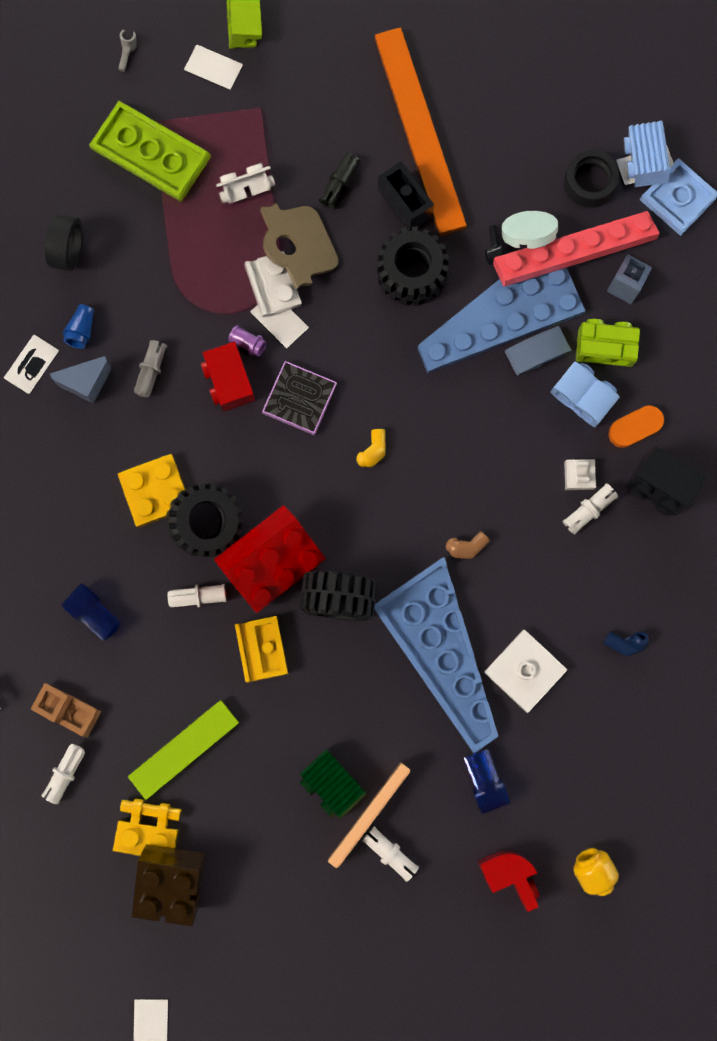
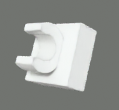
[564,459,596,490]

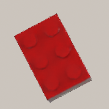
[214,505,326,614]

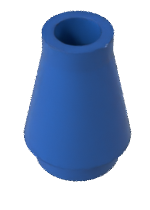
[62,304,94,349]

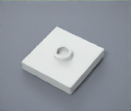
[484,630,567,713]

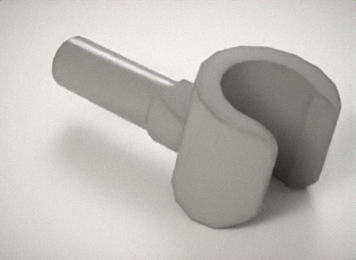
[118,30,138,72]

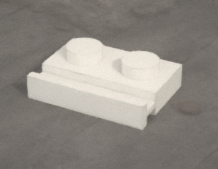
[244,251,302,318]

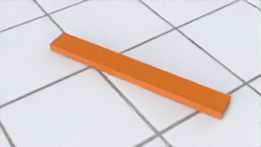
[375,27,467,237]

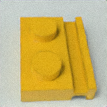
[235,616,288,683]

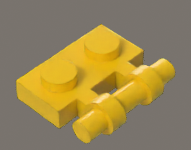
[113,798,182,856]

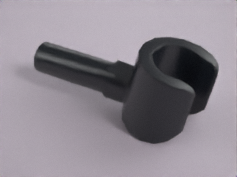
[485,225,503,265]

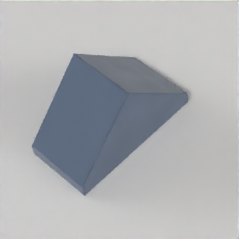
[607,254,652,304]
[50,356,112,404]

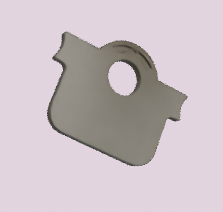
[260,204,338,289]

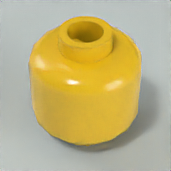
[573,848,619,896]

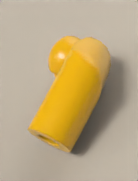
[356,429,386,468]

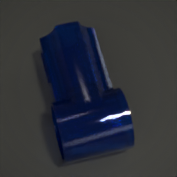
[61,583,122,641]
[464,749,511,814]

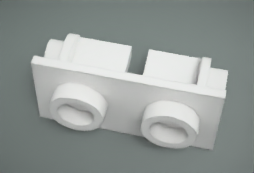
[216,163,275,204]

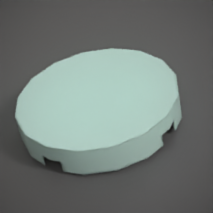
[502,211,558,249]

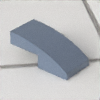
[505,326,572,376]

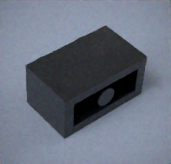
[378,161,434,231]

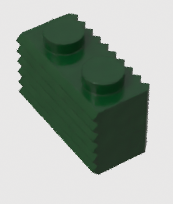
[300,749,367,819]

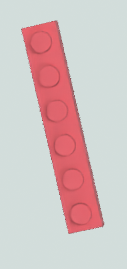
[493,211,659,287]

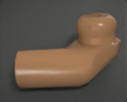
[446,531,490,559]

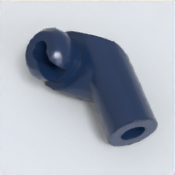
[603,631,649,656]

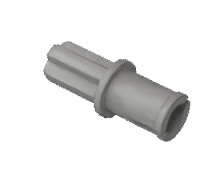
[134,340,167,398]

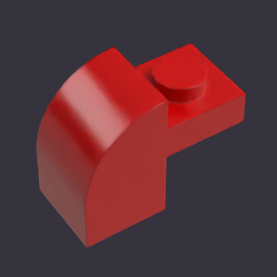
[478,851,540,912]

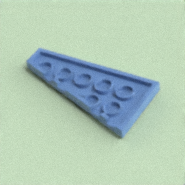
[417,267,585,374]
[374,557,498,753]

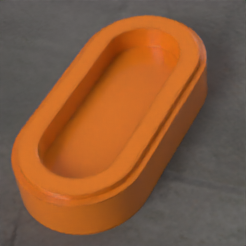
[608,406,664,448]

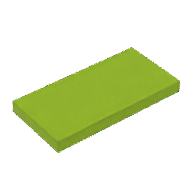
[89,101,211,202]

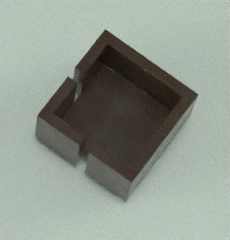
[132,844,205,926]

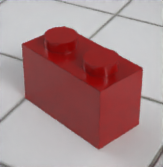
[200,341,256,412]

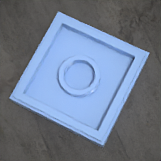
[640,158,717,236]

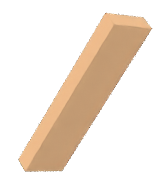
[328,762,410,868]

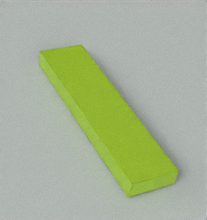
[128,700,240,800]

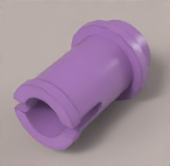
[228,325,266,357]

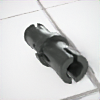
[318,152,361,209]

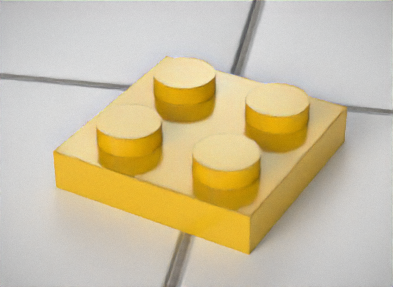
[117,454,185,528]

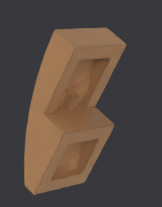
[30,683,102,738]

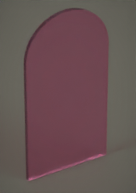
[156,108,280,314]

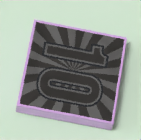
[262,361,337,436]

